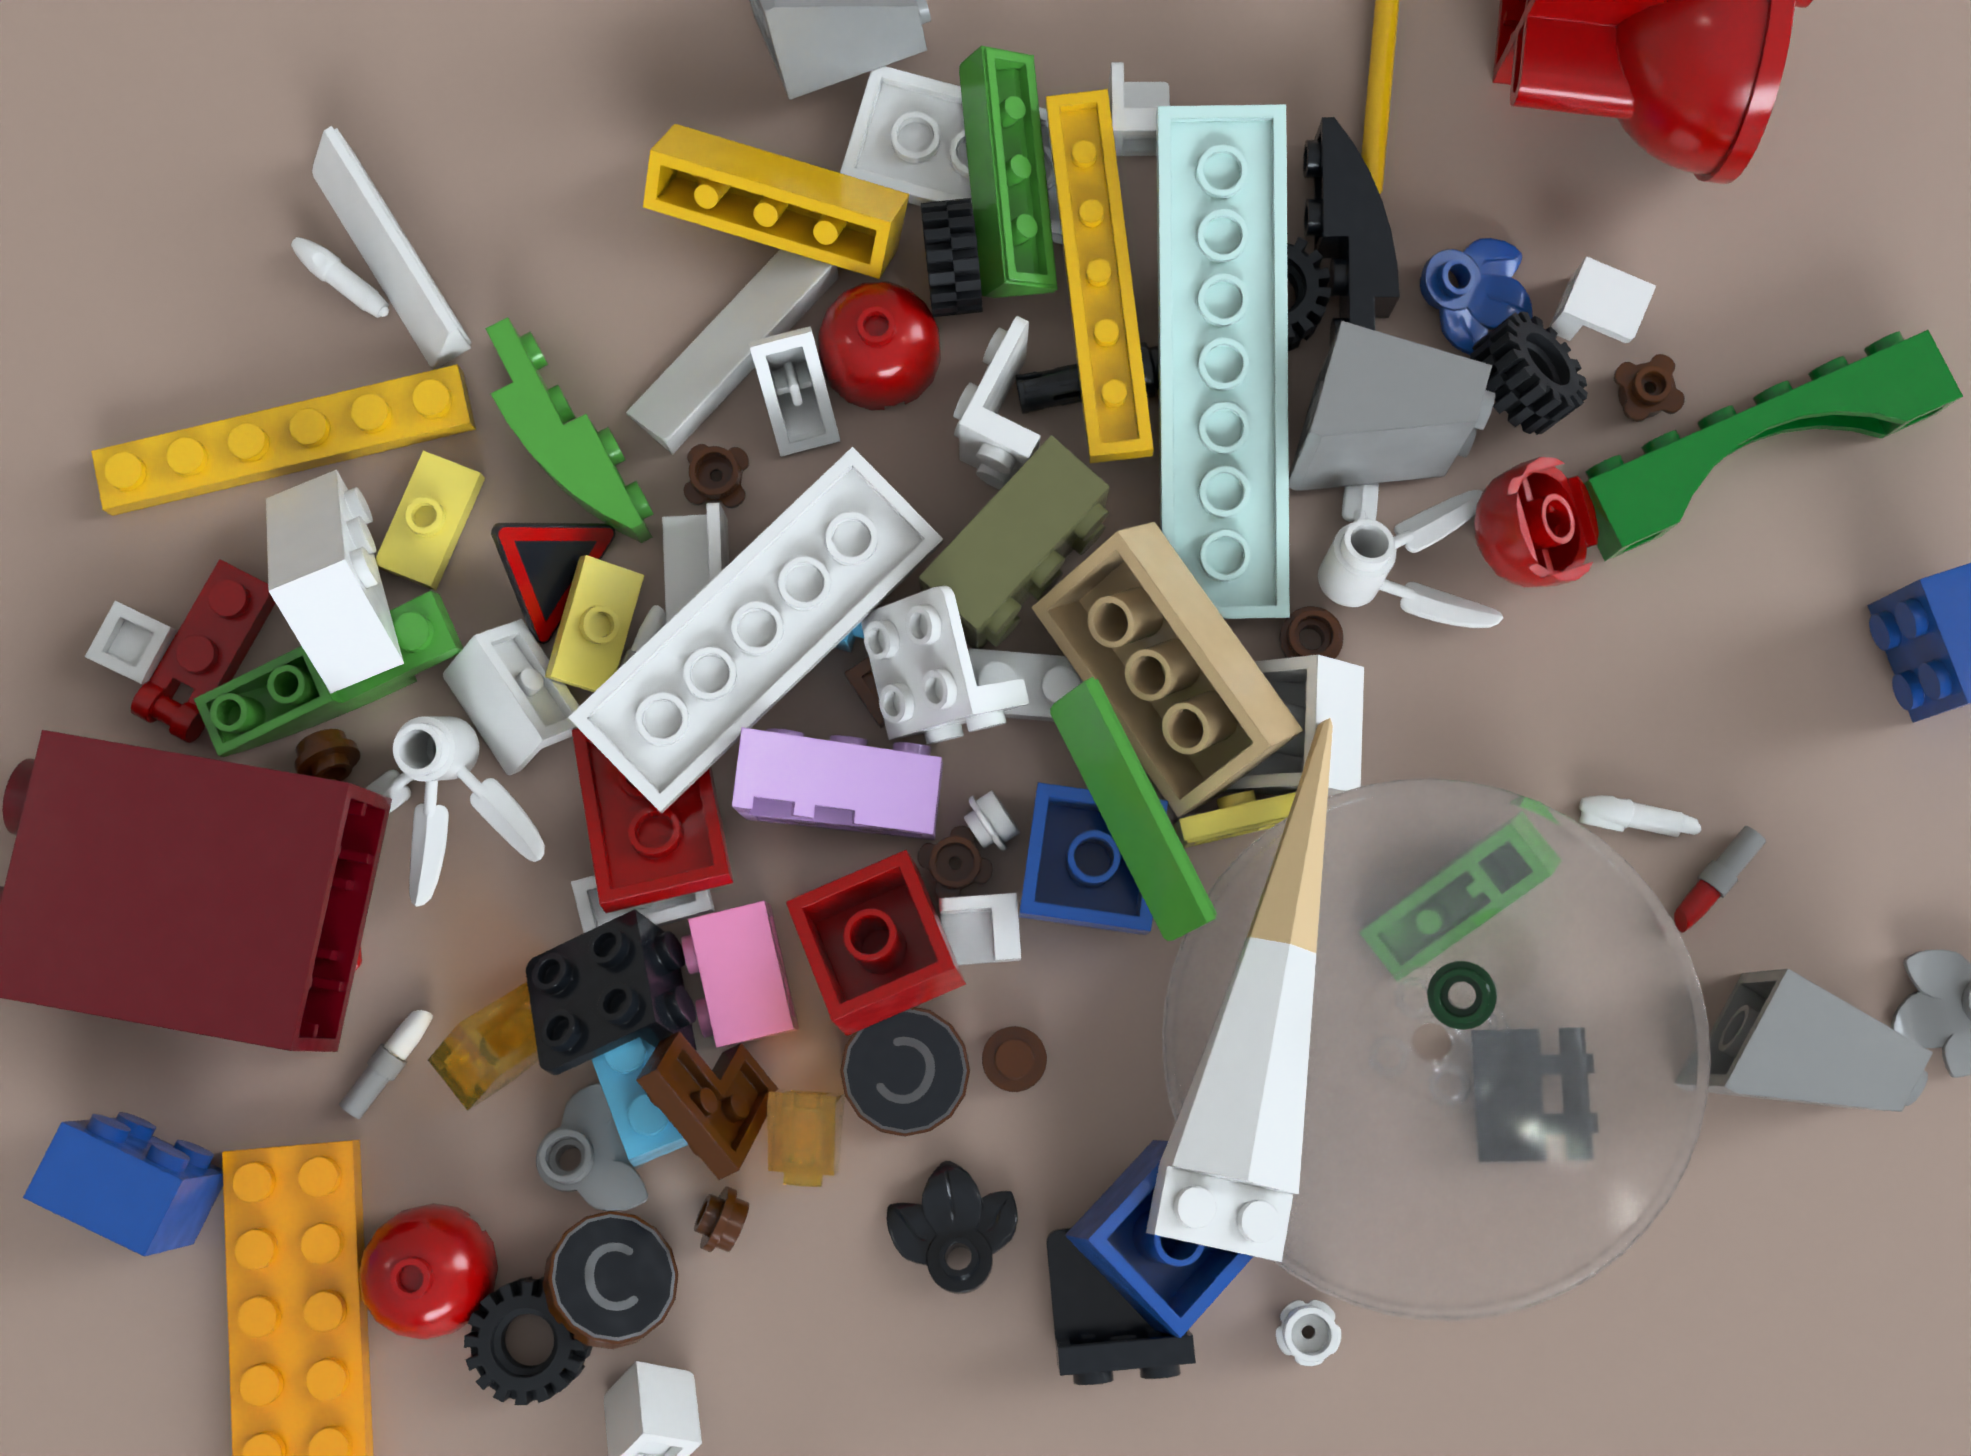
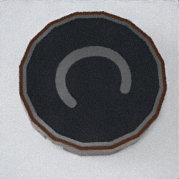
[840,1007,970,1137]
[543,1211,678,1349]

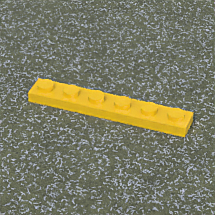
[1046,89,1154,464]
[91,364,476,516]

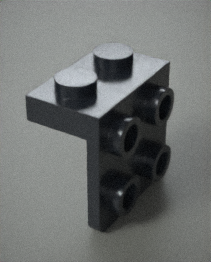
[526,909,697,1075]
[1046,1228,1196,1385]

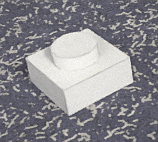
[85,601,178,685]

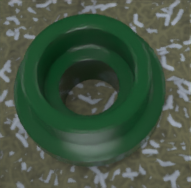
[1427,961,1497,1030]

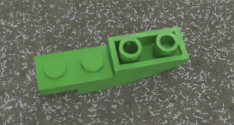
[485,317,654,543]
[194,591,463,757]

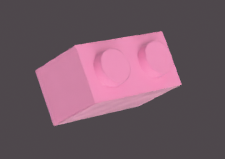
[681,901,799,1048]

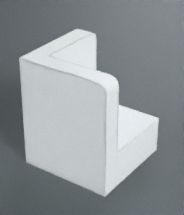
[1108,62,1170,156]
[1549,256,1656,343]
[938,893,1021,965]
[604,1361,702,1456]

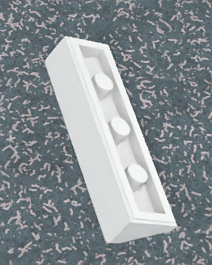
[312,126,472,369]
[626,249,839,455]

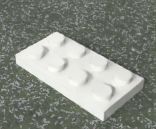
[840,66,1063,244]

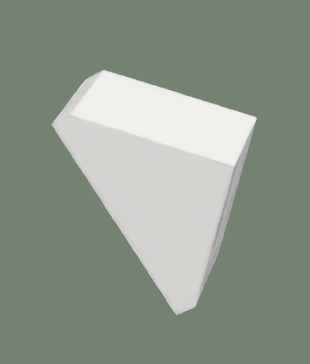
[749,326,840,457]

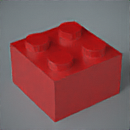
[786,849,966,1036]

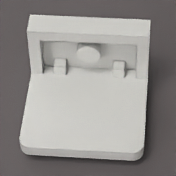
[953,316,1041,489]
[861,586,1030,744]

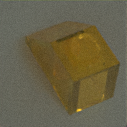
[428,982,539,1111]
[767,1089,845,1187]

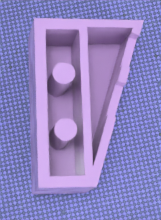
[732,727,943,840]

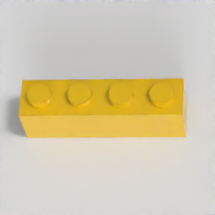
[643,124,909,279]

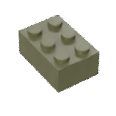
[919,435,1110,649]

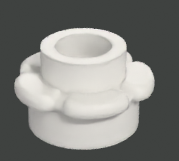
[964,790,1020,851]
[1276,1300,1341,1366]

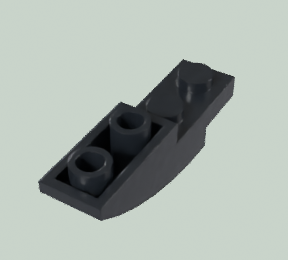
[1303,117,1400,347]

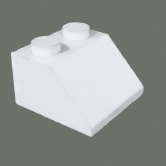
[1224,655,1364,796]

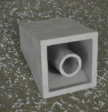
[749,0,931,100]
[1289,321,1495,491]
[1682,969,1933,1112]

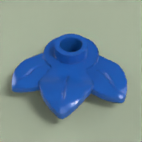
[1420,238,1533,355]

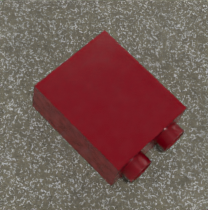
[0,730,392,1052]

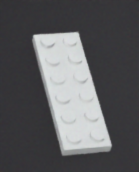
[568,447,943,813]

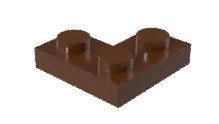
[636,1031,780,1180]

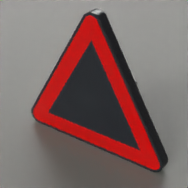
[491,523,616,644]

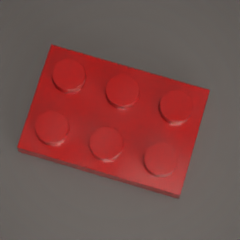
[572,728,733,913]

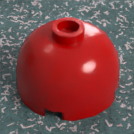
[818,281,941,411]
[1474,457,1599,587]
[358,1203,498,1340]

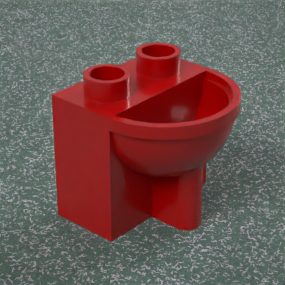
[1492,0,1813,184]

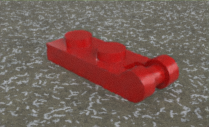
[130,559,276,743]

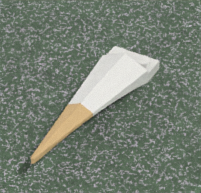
[1146,718,1333,1262]

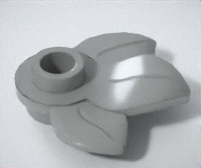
[1891,949,1971,1078]
[536,1083,648,1211]

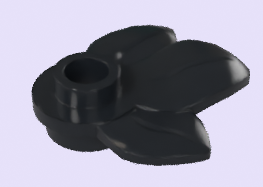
[886,1161,1018,1294]

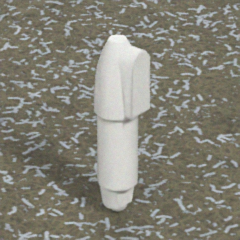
[291,237,389,318]
[1579,795,1701,837]

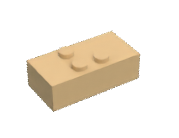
[1031,522,1304,817]

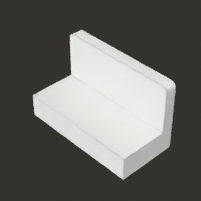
[662,502,729,624]
[443,619,579,775]

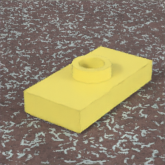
[375,450,485,591]
[545,555,644,692]
[1174,790,1296,848]

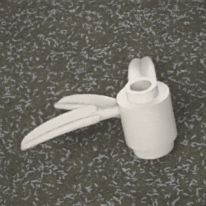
[1318,483,1503,628]
[365,716,545,907]

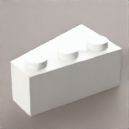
[266,469,404,693]

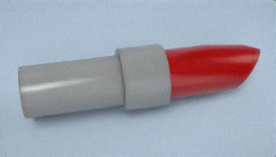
[1674,826,1766,933]

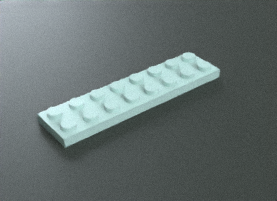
[1156,104,1290,619]

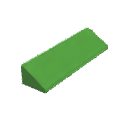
[959,46,1058,298]
[1050,677,1217,941]

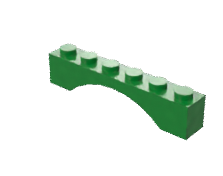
[1584,330,1963,561]

